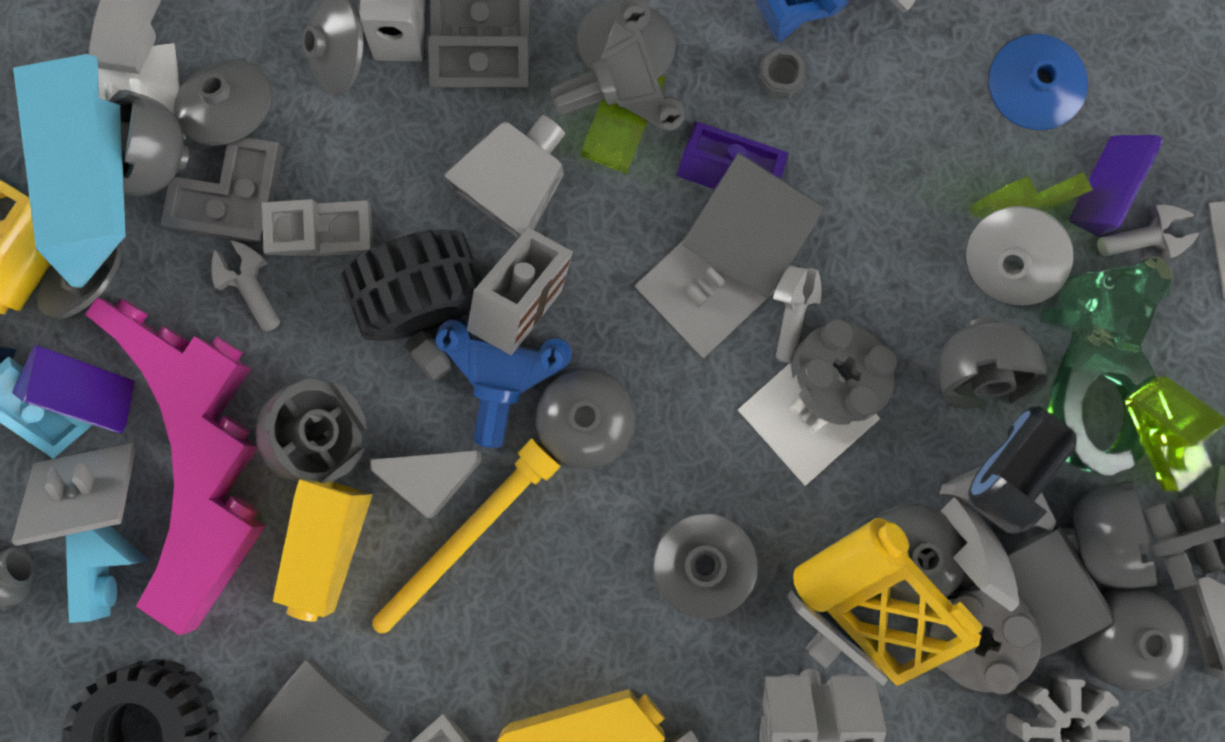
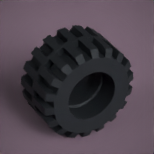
[340,229,482,341]
[61,659,219,742]

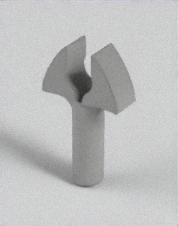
[1097,205,1199,261]
[211,240,280,332]
[773,265,821,363]

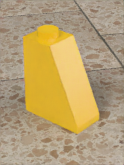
[273,479,373,622]
[498,689,665,742]

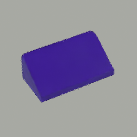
[676,121,789,189]
[1068,135,1163,237]
[12,344,135,434]

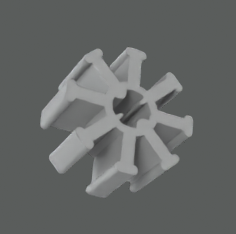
[1006,671,1130,742]

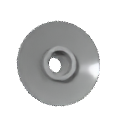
[966,206,1074,306]

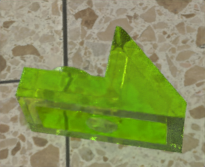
[1124,376,1225,492]

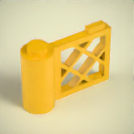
[0,179,51,315]
[793,518,982,686]

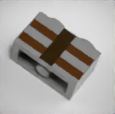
[467,228,573,356]

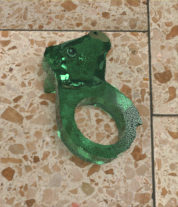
[1040,256,1171,476]

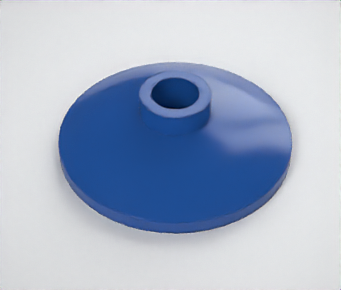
[989,34,1088,130]

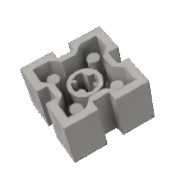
[759,669,887,742]

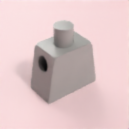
[360,0,426,62]
[444,115,565,239]

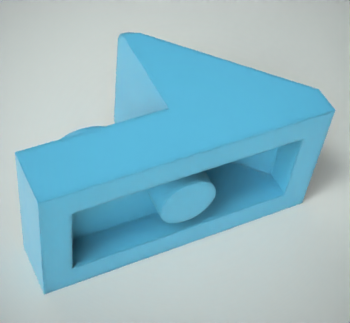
[0,357,92,459]
[66,526,149,623]

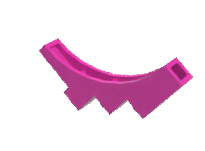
[85,298,266,636]

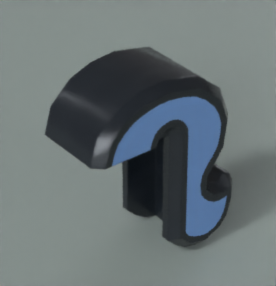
[968,406,1077,534]

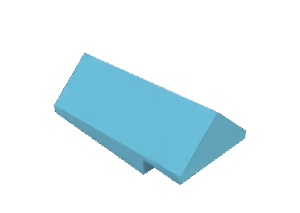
[13,54,126,288]

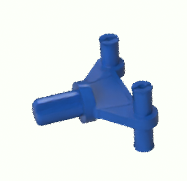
[436,319,572,448]

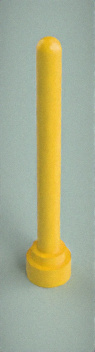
[372,438,561,634]

